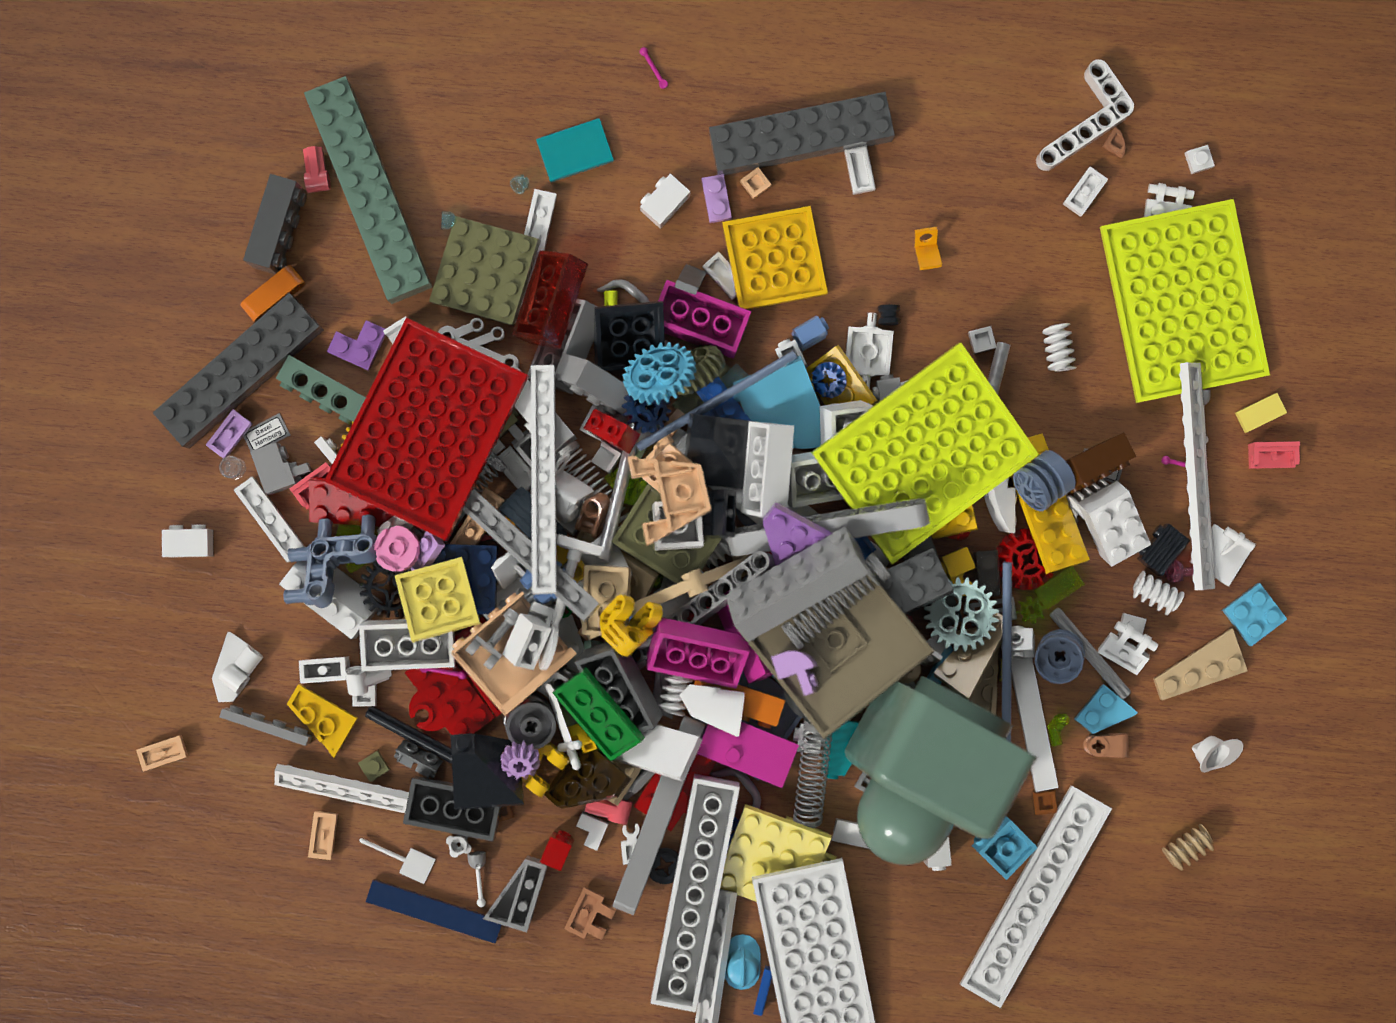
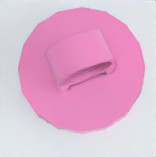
[374,526,420,572]

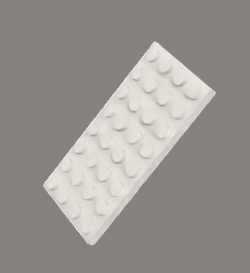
[752,858,875,1023]

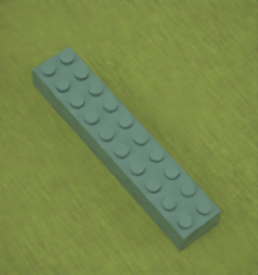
[304,76,433,304]

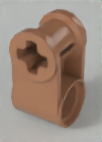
[575,493,610,539]
[1083,733,1129,758]

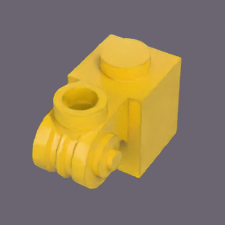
[940,547,976,596]

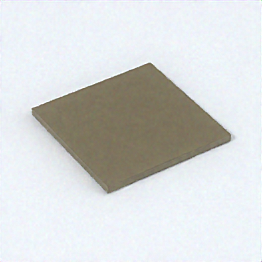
[741,572,935,740]

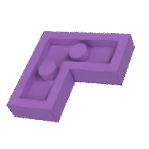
[327,320,386,371]

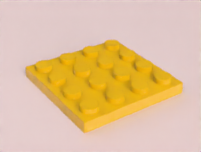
[722,206,828,310]

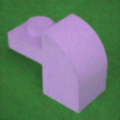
[771,651,818,696]

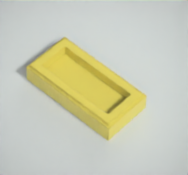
[1235,393,1287,433]

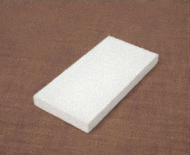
[614,725,703,782]

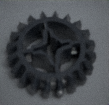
[359,560,410,618]

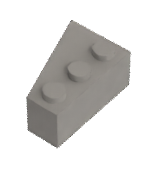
[555,354,628,416]
[483,855,548,932]

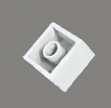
[652,502,704,551]

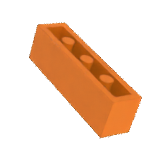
[694,680,785,729]

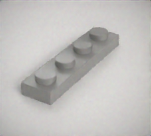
[219,705,313,746]

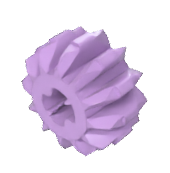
[501,741,540,780]

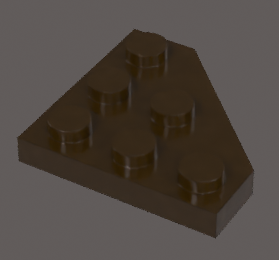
[544,748,631,809]

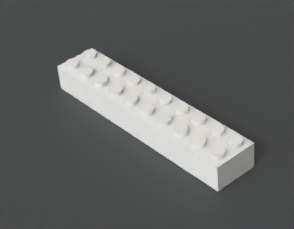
[651,774,740,1012]

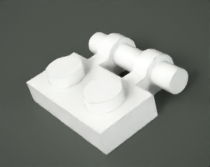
[1144,183,1194,217]
[1098,621,1158,675]

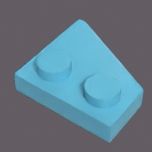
[1074,684,1138,734]

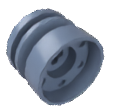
[1013,450,1076,511]
[1035,629,1085,684]

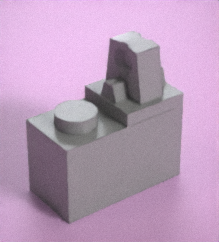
[250,442,312,495]

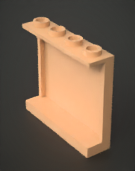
[451,591,577,716]

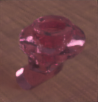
[1165,560,1194,583]

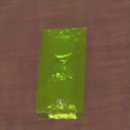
[1034,566,1085,610]

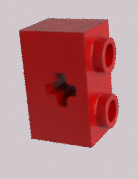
[583,408,641,454]
[540,830,574,871]

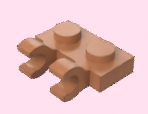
[564,887,617,940]

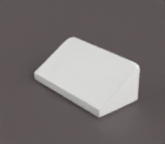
[832,818,869,849]

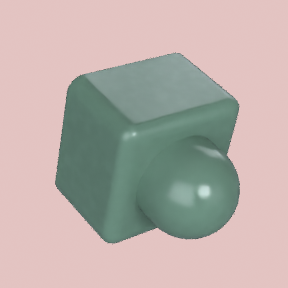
[845,676,1037,865]

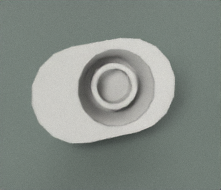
[1192,736,1243,773]

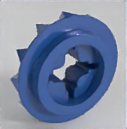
[811,362,847,398]

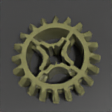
[677,344,726,395]

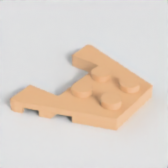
[628,456,711,546]

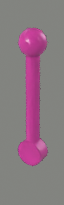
[640,47,668,89]
[1161,456,1208,470]
[420,668,467,679]

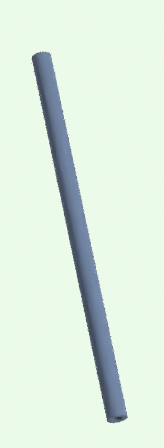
[636,350,798,451]
[1002,562,1012,743]

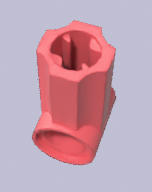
[303,146,331,193]
[585,799,633,825]

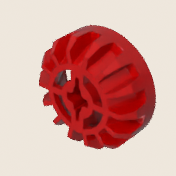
[994,529,1054,590]

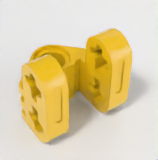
[599,594,663,657]
[522,742,570,798]

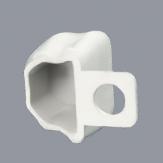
[556,454,595,523]

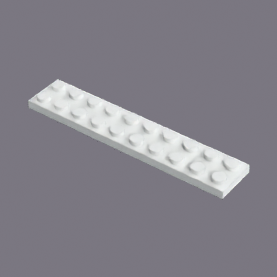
[959,785,1112,1008]

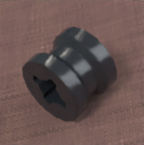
[878,304,901,325]

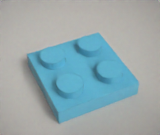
[1222,583,1287,646]

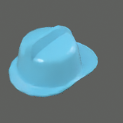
[725,934,761,990]

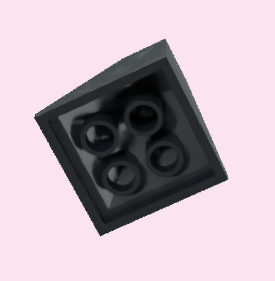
[594,301,665,371]
[685,413,757,489]
[451,733,524,810]

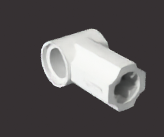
[345,666,392,696]

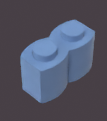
[791,315,829,352]

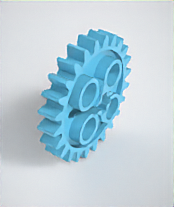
[623,342,697,405]

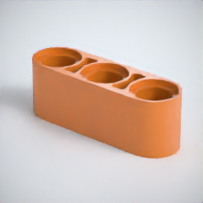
[240,265,305,323]

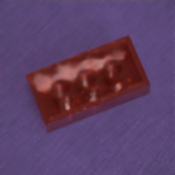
[512,250,588,349]

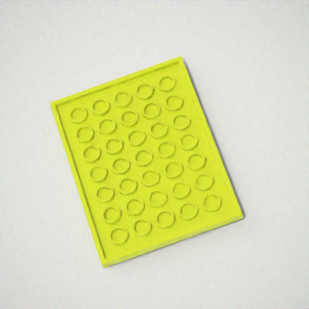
[1100,199,1270,403]
[811,343,1039,564]

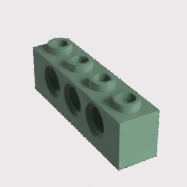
[276,355,366,425]

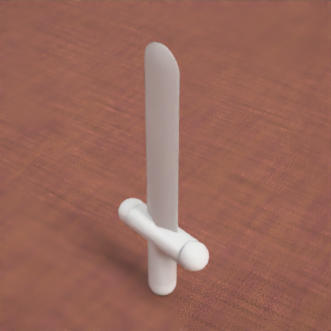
[545,684,582,770]

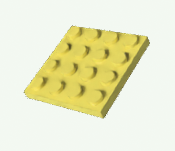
[720,804,831,902]

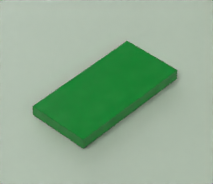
[552,668,645,762]

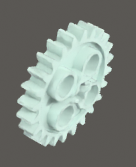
[924,577,999,652]

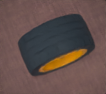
[498,487,567,541]

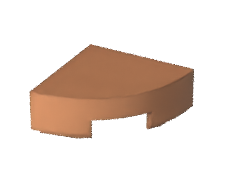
[1102,126,1126,158]

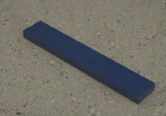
[366,879,502,944]

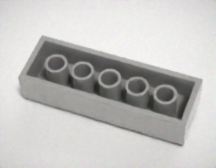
[726,527,869,642]

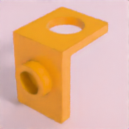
[914,227,942,270]

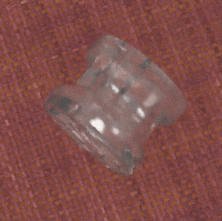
[219,456,246,479]

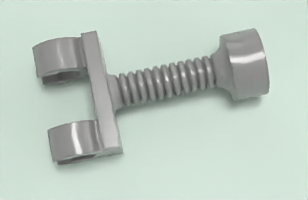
[465,608,519,670]

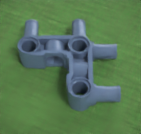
[283,515,377,608]

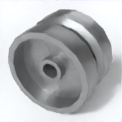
[503,693,556,750]

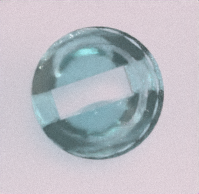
[510,174,530,194]
[441,211,456,229]

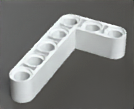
[1036,60,1134,171]

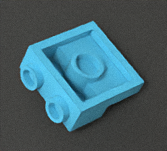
[971,816,1037,880]

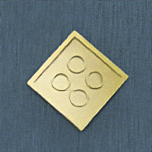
[395,557,480,643]

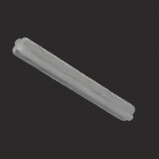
[1050,608,1131,699]

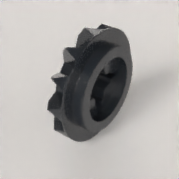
[649,847,679,884]

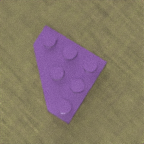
[763,502,832,566]

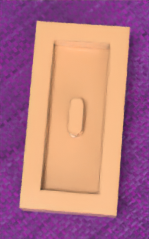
[136,735,188,771]
[308,811,338,860]

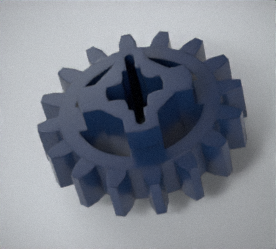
[622,394,671,434]

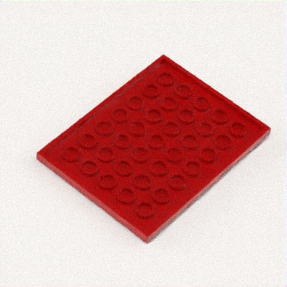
[324,318,529,541]

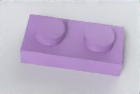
[702,174,732,223]
[206,409,253,459]
[410,531,445,571]

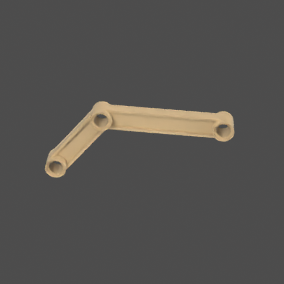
[580,554,752,640]

